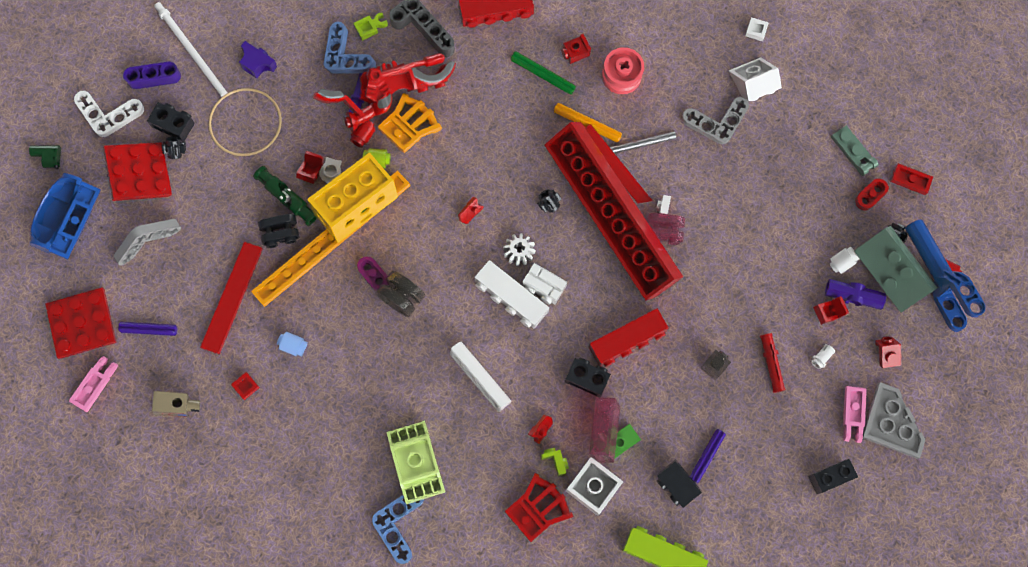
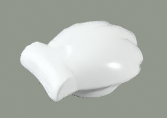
[319,157,342,184]

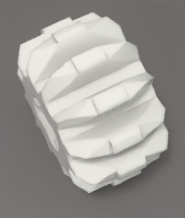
[503,233,536,266]

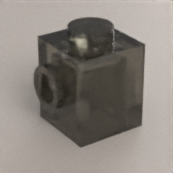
[700,350,731,380]

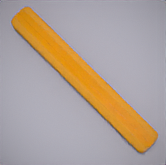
[554,103,622,142]

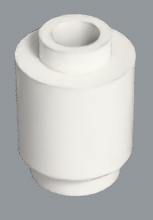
[830,247,860,274]

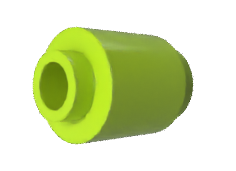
[363,148,391,168]

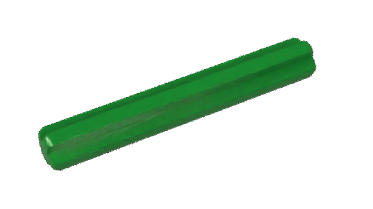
[511,51,576,95]

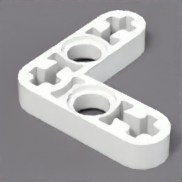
[74,91,144,137]

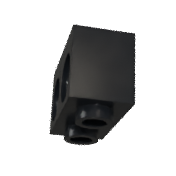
[147,102,195,142]
[565,358,611,398]
[808,459,858,494]

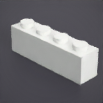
[475,260,549,328]

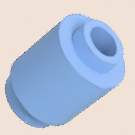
[277,331,308,357]

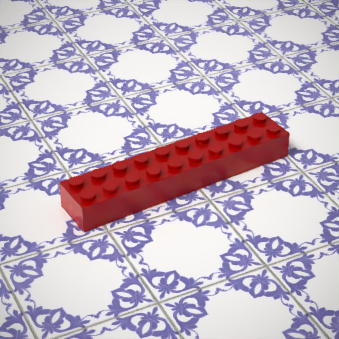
[544,122,683,301]

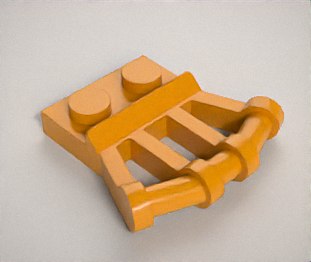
[378,93,442,153]

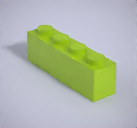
[622,526,709,567]

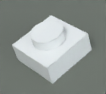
[745,17,769,41]
[656,195,671,219]

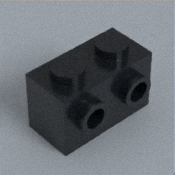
[657,459,702,508]

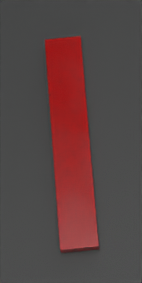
[200,242,263,355]

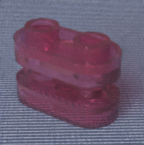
[647,213,685,245]

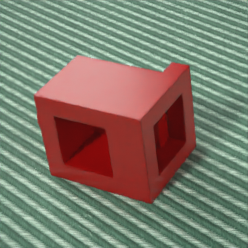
[561,34,591,64]

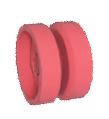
[602,48,644,94]

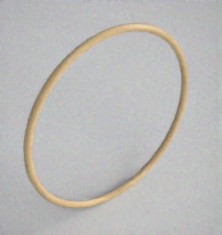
[209,88,282,156]

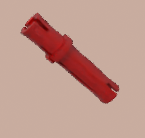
[760,333,786,393]

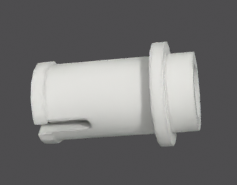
[811,344,835,369]

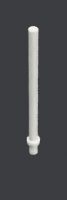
[154,2,227,97]

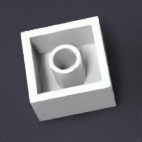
[566,457,623,516]

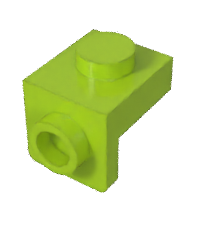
[540,448,569,477]

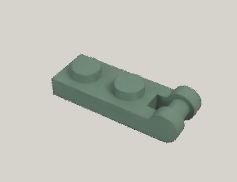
[831,125,879,176]

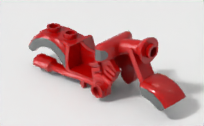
[312,53,456,132]

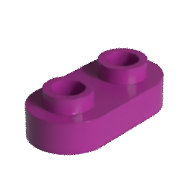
[357,256,389,291]

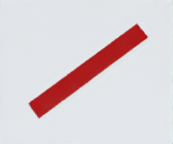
[585,124,653,204]

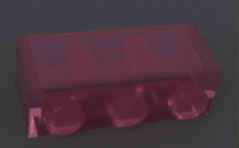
[589,397,620,463]

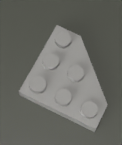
[863,382,925,459]

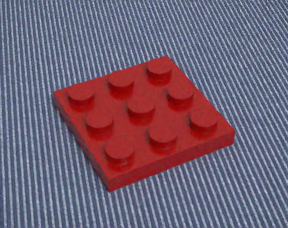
[103,142,172,201]
[45,287,117,359]

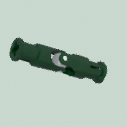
[253,166,317,226]

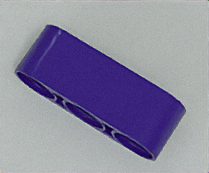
[123,62,181,89]

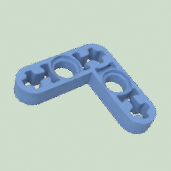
[324,22,376,74]
[372,495,424,564]

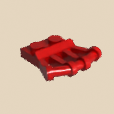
[504,473,574,542]

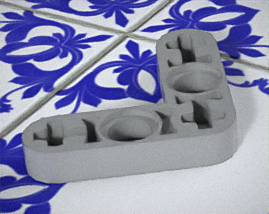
[682,97,749,144]
[114,219,181,265]

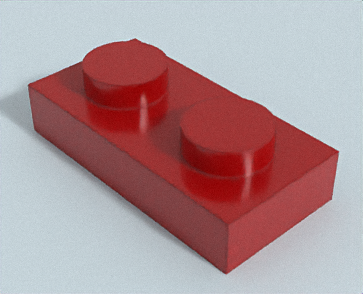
[890,163,933,195]

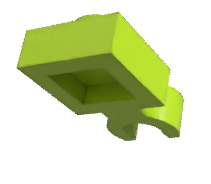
[353,12,388,41]

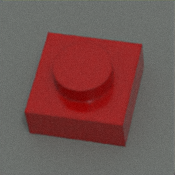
[231,372,260,400]

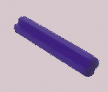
[118,322,177,336]
[690,429,726,483]

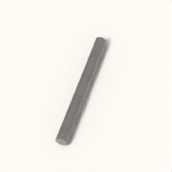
[610,132,676,153]

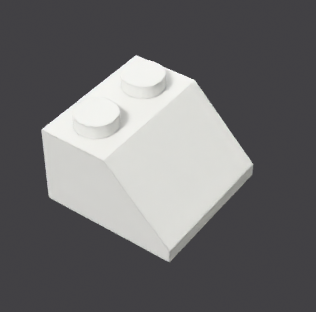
[729,57,782,101]

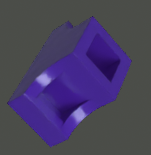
[239,41,277,78]

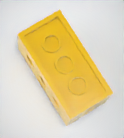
[307,152,398,243]

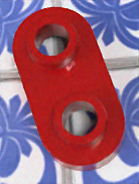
[855,178,889,211]

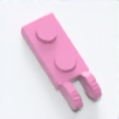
[69,356,118,412]
[843,386,866,443]

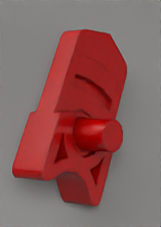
[458,197,484,224]
[528,415,553,444]

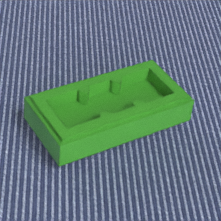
[597,424,641,463]

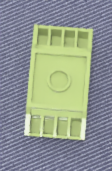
[386,420,445,504]

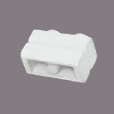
[522,263,567,305]

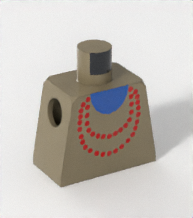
[152,391,200,417]

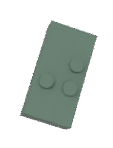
[854,226,938,313]

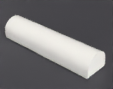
[450,342,511,412]

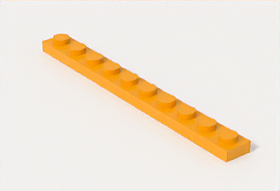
[251,170,410,307]

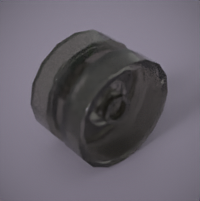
[375,270,425,318]

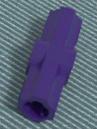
[825,279,887,310]

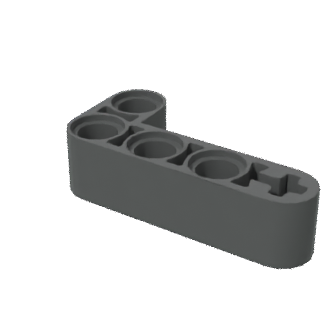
[389,0,455,57]

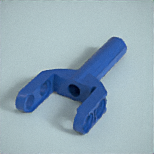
[905,219,986,332]

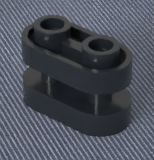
[258,214,300,248]

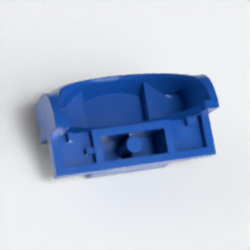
[30,173,101,260]

